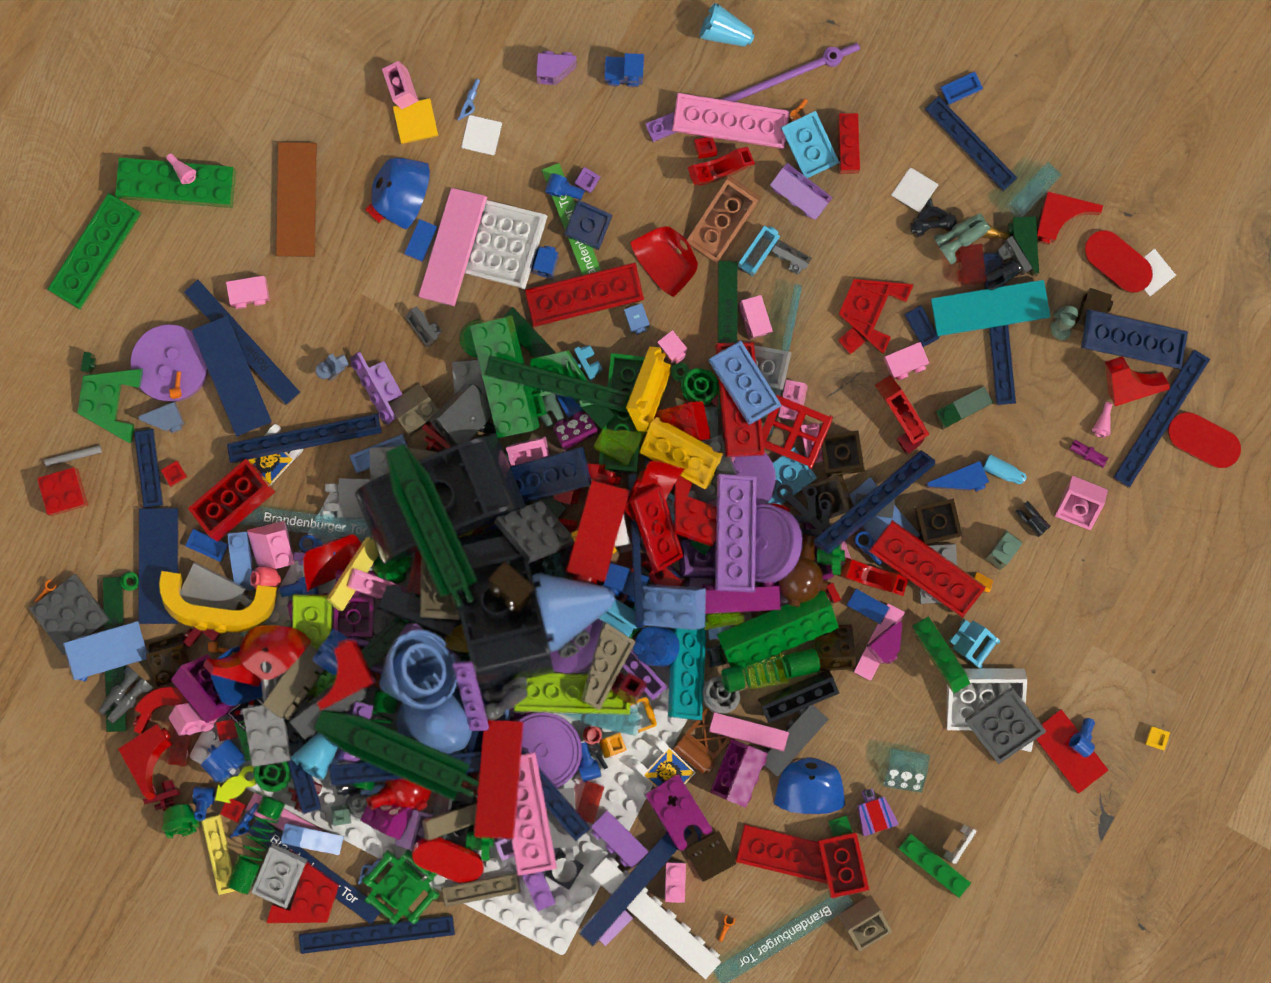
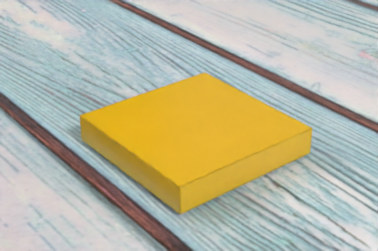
[393,98,438,144]

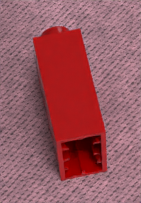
[567,480,630,585]

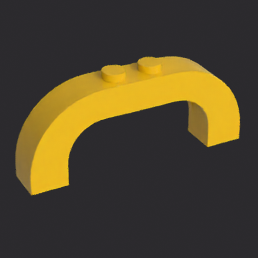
[160,571,278,633]

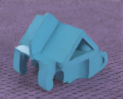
[948,619,1000,668]

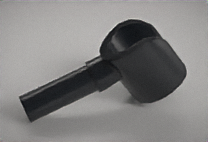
[589,743,608,770]

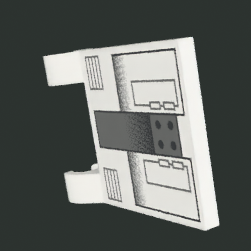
[943,825,977,864]

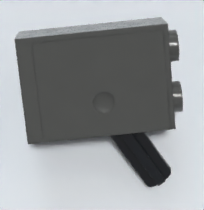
[429,384,497,447]

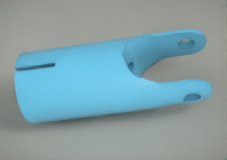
[983,454,1027,484]

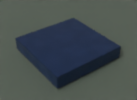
[564,200,613,250]

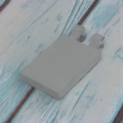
[324,479,374,518]
[180,562,255,611]
[546,788,579,861]

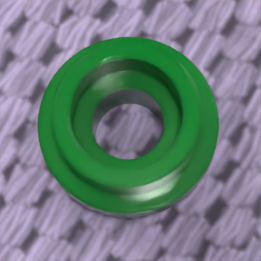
[671,363,690,382]
[120,572,139,591]

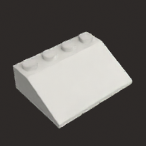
[947,668,1027,730]

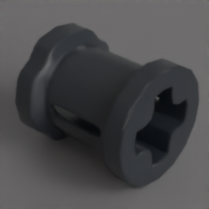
[705,645,727,668]

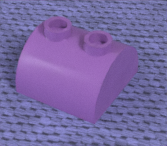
[679,540,716,578]

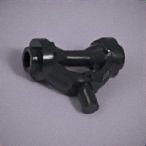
[910,198,957,237]

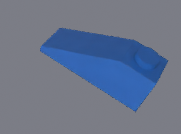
[925,461,989,492]

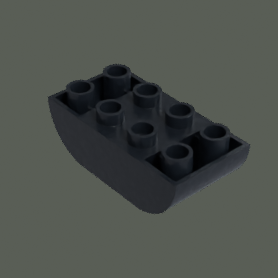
[355,436,526,566]
[456,528,554,690]

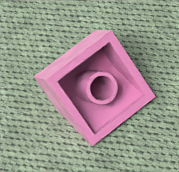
[1055,476,1108,531]
[247,521,295,569]

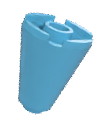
[699,3,754,47]
[291,732,338,780]

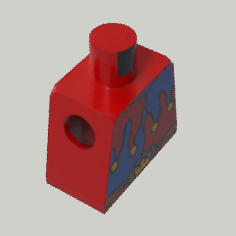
[643,558,688,586]

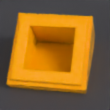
[973,572,993,593]
[599,732,627,758]

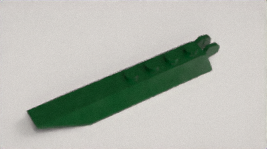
[386,444,477,607]
[314,710,479,801]

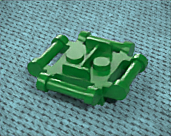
[362,849,440,926]

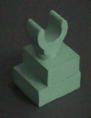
[331,804,352,826]

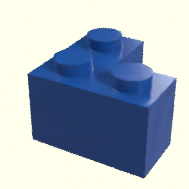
[605,53,644,87]
[530,245,559,279]
[604,563,650,603]

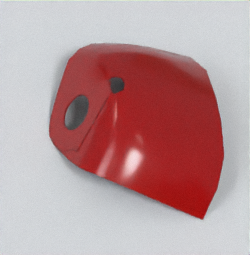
[630,226,698,297]
[625,461,685,522]
[303,534,373,591]
[239,625,312,680]

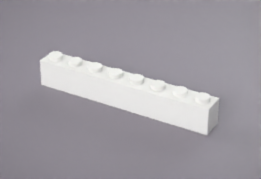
[590,856,721,979]

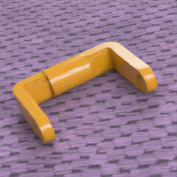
[630,697,657,733]

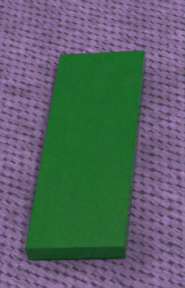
[47,193,142,310]

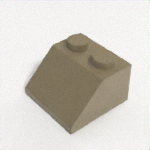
[389,383,438,436]
[838,895,892,952]

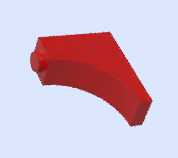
[1037,192,1104,245]
[1105,356,1170,407]
[875,375,930,445]
[317,638,376,710]
[203,652,261,687]
[118,724,172,801]

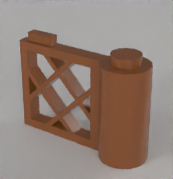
[673,707,735,774]

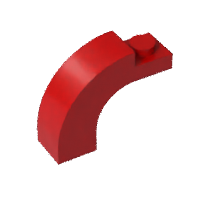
[687,147,755,186]
[553,463,621,504]
[841,558,908,596]
[133,687,189,734]

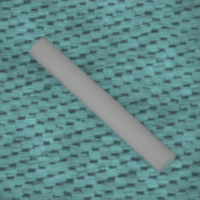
[44,445,102,467]

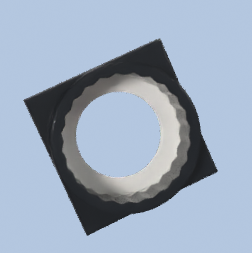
[545,850,584,890]

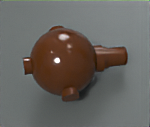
[777,535,828,607]

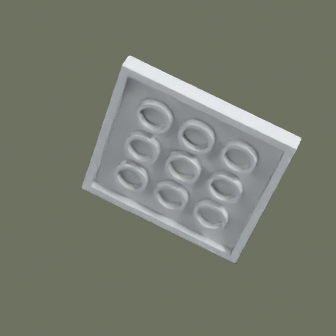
[464,200,548,289]

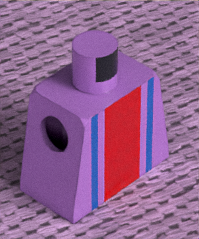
[857,788,899,836]

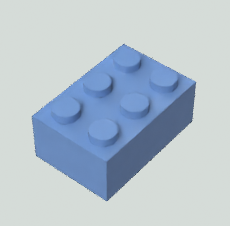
[642,584,706,630]

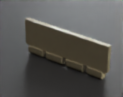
[262,644,325,720]

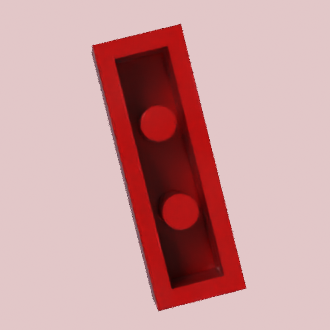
[837,113,860,174]

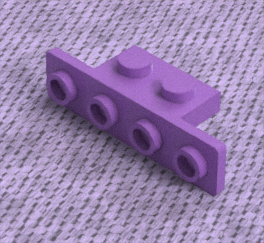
[350,352,402,425]
[453,661,489,731]

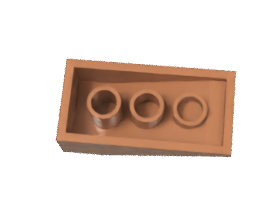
[687,176,762,263]

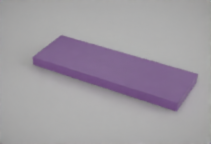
[715,474,757,593]

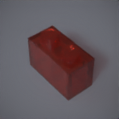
[955,244,986,286]

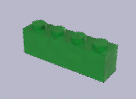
[912,616,970,694]
[897,833,971,898]

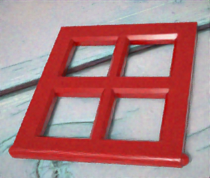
[762,395,833,469]

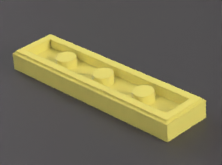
[327,537,379,611]
[202,815,234,895]

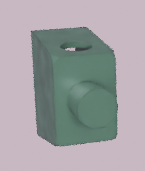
[985,530,1023,570]

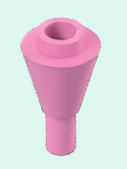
[166,153,196,184]
[1092,402,1112,438]

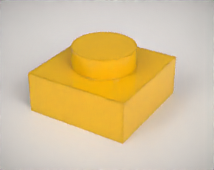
[1145,726,1170,751]

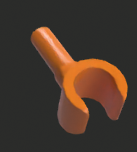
[789,99,808,122]
[169,371,182,399]
[34,580,57,603]
[208,642,234,654]
[718,915,735,942]

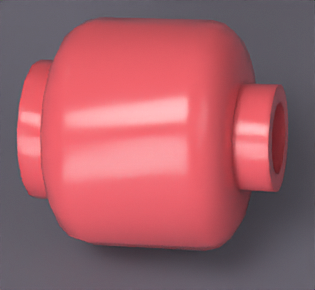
[250,566,281,590]

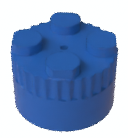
[633,626,680,667]
[312,629,351,675]
[200,739,245,783]

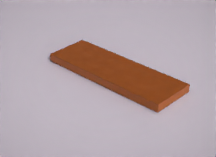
[276,142,317,257]

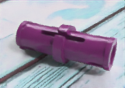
[1069,439,1109,468]

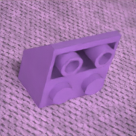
[537,51,577,85]

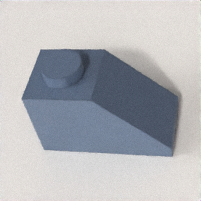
[138,402,185,433]

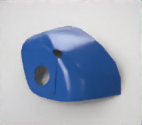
[372,158,430,230]
[211,646,263,706]
[774,758,845,814]

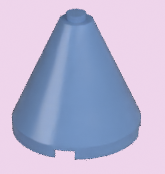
[532,573,615,652]
[379,630,457,709]
[397,687,472,755]

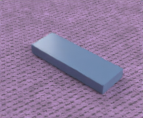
[350,434,409,474]

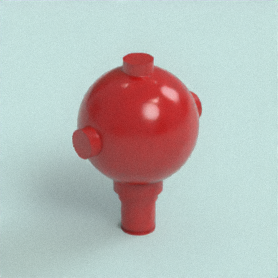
[366,779,431,811]

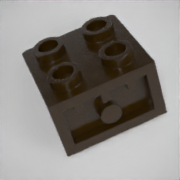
[815,624,856,671]
[145,633,190,686]
[685,830,736,882]

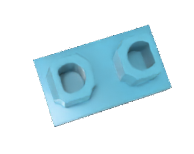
[574,345,603,381]

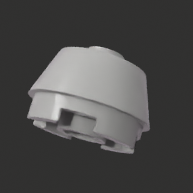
[703,677,740,713]

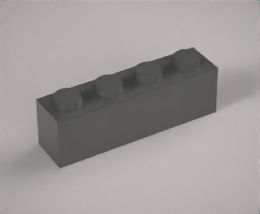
[290,684,367,740]
[763,705,829,777]

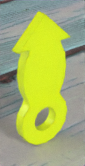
[215,766,257,803]

